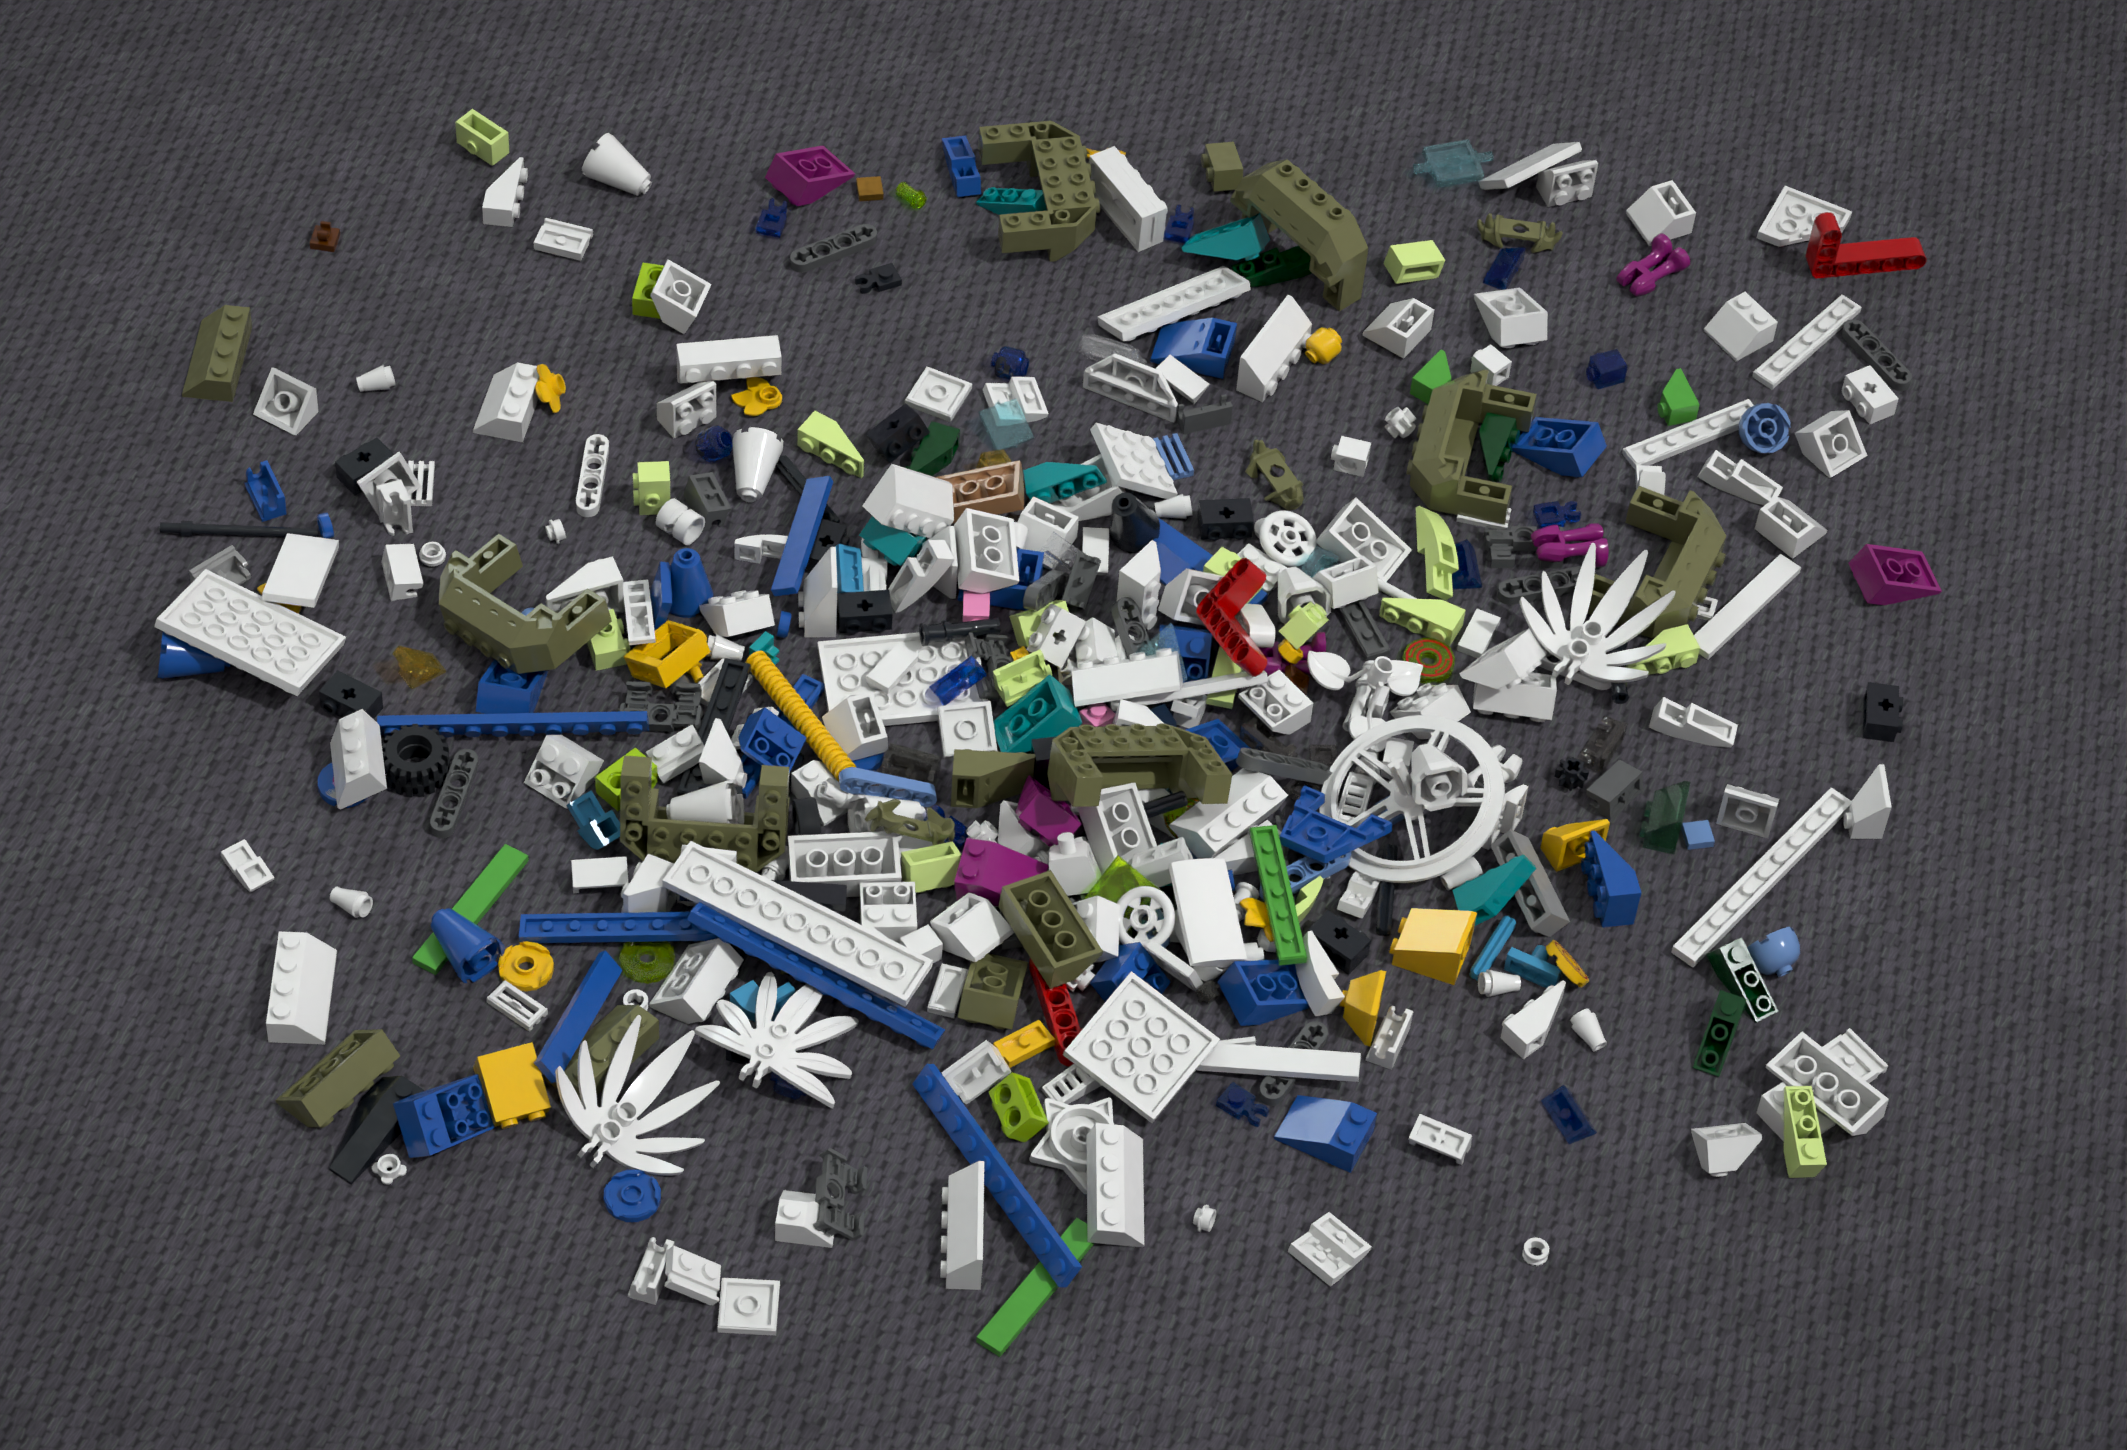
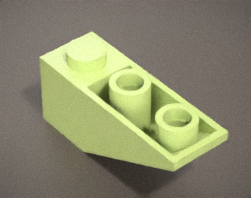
[797,411,864,478]
[1379,598,1466,647]
[1626,624,1700,675]
[1784,1086,1827,1178]

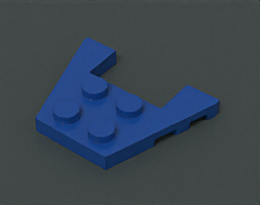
[1280,786,1392,864]

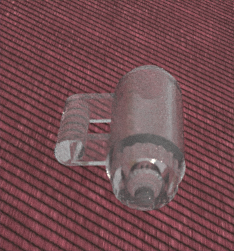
[1078,333,1147,365]

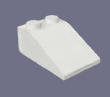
[1474,288,1548,348]
[1050,454,1126,521]
[1315,498,1412,582]
[798,547,837,637]
[546,556,624,614]

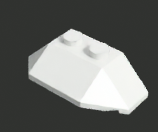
[1083,354,1178,423]

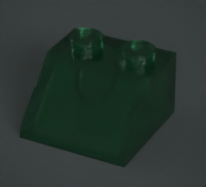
[1639,781,1690,855]

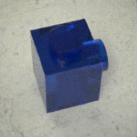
[1586,349,1628,389]

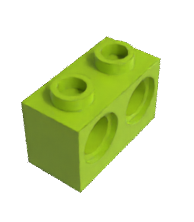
[632,263,664,319]
[595,748,658,811]
[989,1072,1049,1142]

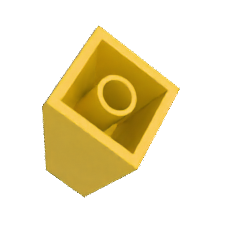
[1389,908,1477,985]
[473,1042,551,1129]

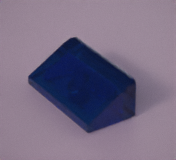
[1483,247,1526,290]
[1452,539,1482,589]
[929,656,987,705]
[1541,1085,1597,1144]

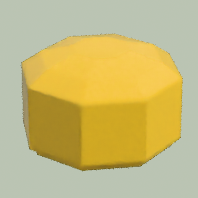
[1278,638,1303,664]

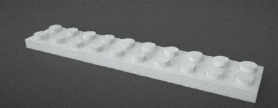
[662,841,933,1007]

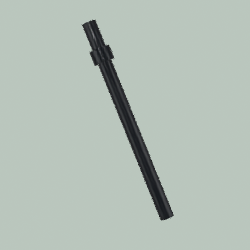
[160,520,319,538]

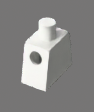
[1049,832,1102,896]

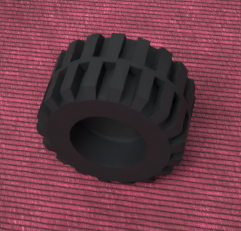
[382,724,450,797]

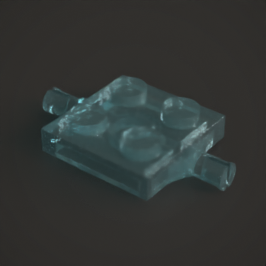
[1413,139,1494,188]

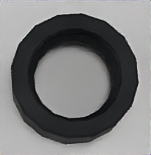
[792,797,822,836]

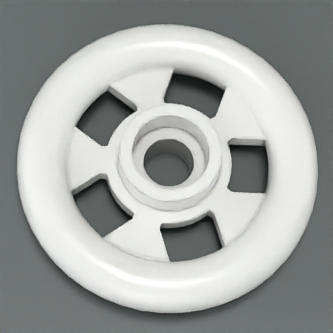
[1259,511,1317,567]
[1117,886,1175,951]

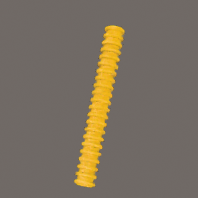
[746,651,856,781]

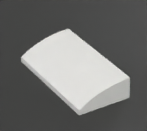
[1168,858,1247,968]

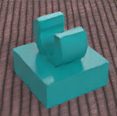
[749,631,779,665]

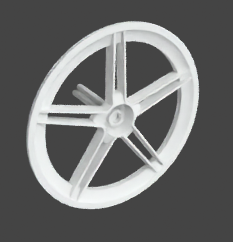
[1319,715,1505,883]

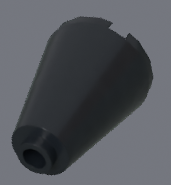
[1109,493,1160,553]

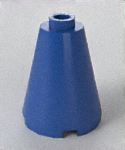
[669,548,713,618]
[158,631,230,679]
[431,908,505,983]

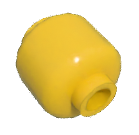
[1305,327,1342,364]

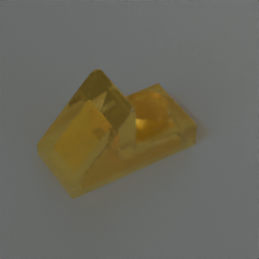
[392,646,446,689]

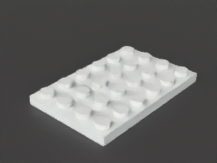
[155,569,346,696]
[818,632,988,726]

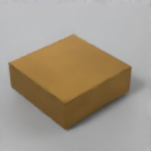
[856,176,883,201]

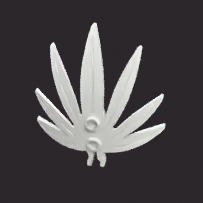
[1520,543,1676,685]
[695,972,859,1109]
[555,1015,720,1176]

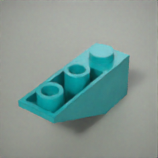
[976,187,1047,215]
[1023,462,1107,504]
[1453,854,1536,926]

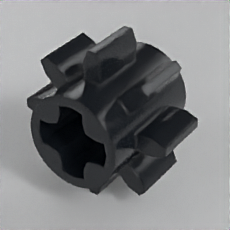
[1554,757,1589,791]

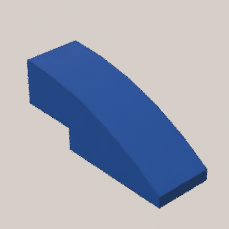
[942,136,981,197]

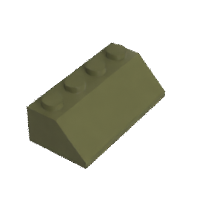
[182,305,252,402]
[998,870,1103,988]
[542,1005,659,1108]
[275,1029,400,1128]

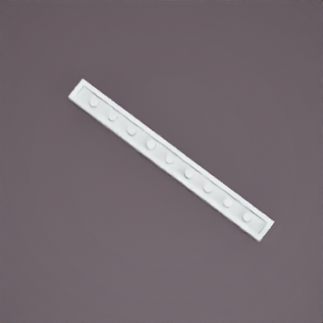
[1671,788,1851,967]

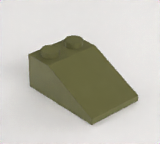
[958,953,1028,1029]

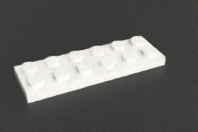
[1097,266,1251,342]

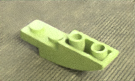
[1416,506,1459,600]

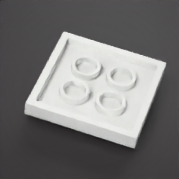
[1090,423,1178,499]

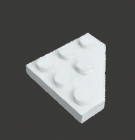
[1757,186,1852,247]

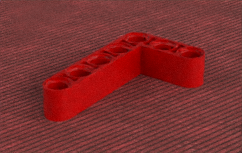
[1805,212,1927,279]
[1196,558,1267,677]
[1029,958,1083,1067]

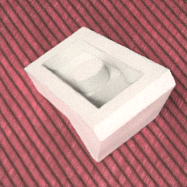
[1635,465,1666,495]
[1171,695,1207,728]

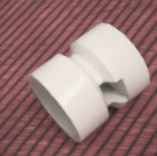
[656,498,705,545]

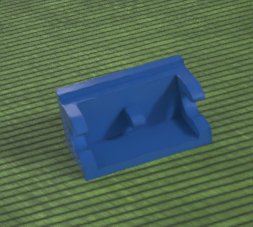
[244,460,287,522]

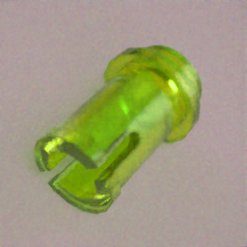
[895,182,927,209]

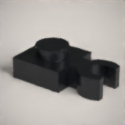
[855,263,902,294]

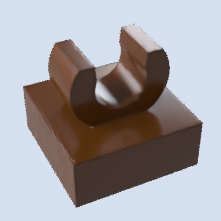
[310,221,340,252]

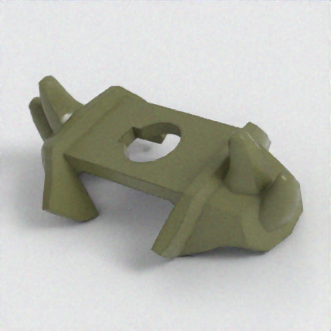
[1477,213,1563,253]
[1245,439,1304,511]
[865,799,955,845]

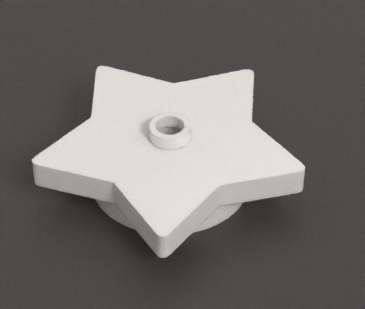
[1029,1097,1114,1194]

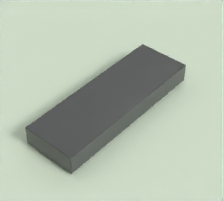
[1336,600,1391,661]

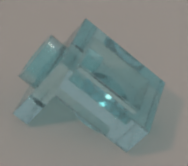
[1302,546,1339,578]

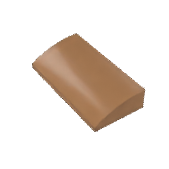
[935,460,1024,524]

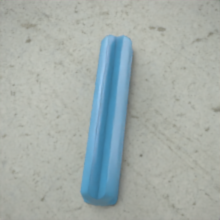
[1469,916,1516,981]

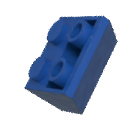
[1157,625,1212,683]
[738,707,807,773]
[1090,942,1170,1002]

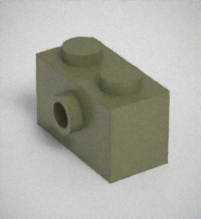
[1201,142,1243,191]

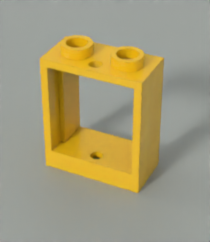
[624,620,711,688]

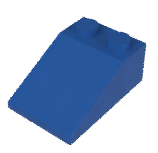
[1511,417,1607,477]
[476,659,548,714]
[1186,719,1251,772]
[1217,960,1310,1026]
[1274,1095,1377,1173]

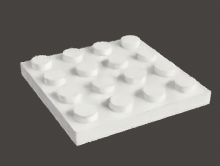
[1063,971,1220,1123]

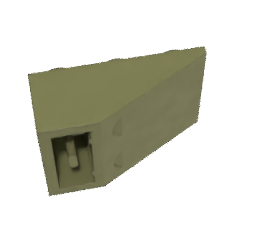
[951,749,1035,808]

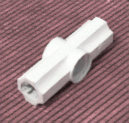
[861,538,887,591]

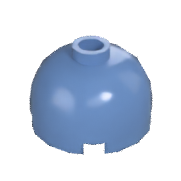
[1739,403,1791,453]
[1747,927,1800,977]

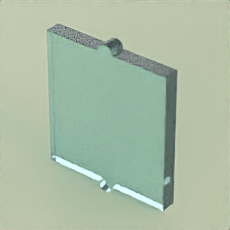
[979,399,1034,452]

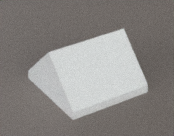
[253,368,318,435]

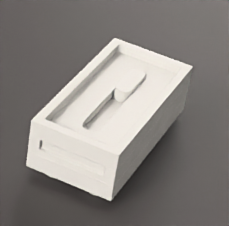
[1089,146,1168,252]

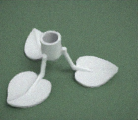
[1307,651,1423,752]

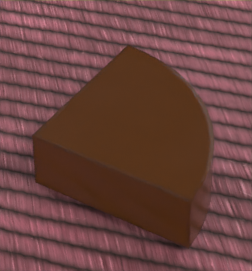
[1285,664,1310,696]

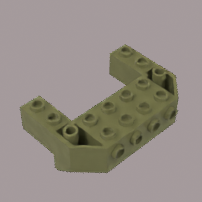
[978,121,1100,262]
[1230,159,1368,311]
[1407,370,1537,525]
[1587,486,1726,638]
[439,534,612,674]
[1047,723,1232,807]
[620,756,790,872]

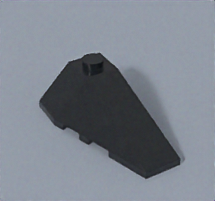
[329,1076,424,1185]

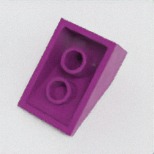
[765,146,855,206]
[1848,544,1942,605]
[1015,775,1081,847]
[954,838,1049,907]

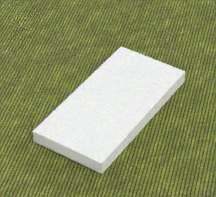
[1478,142,1582,190]
[262,533,339,608]

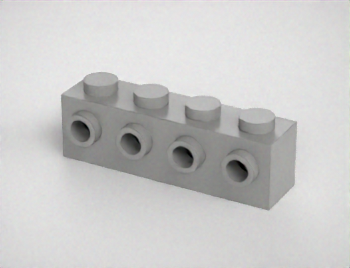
[1490,829,1570,937]

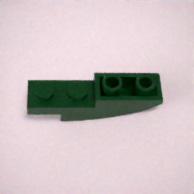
[1232,245,1312,287]

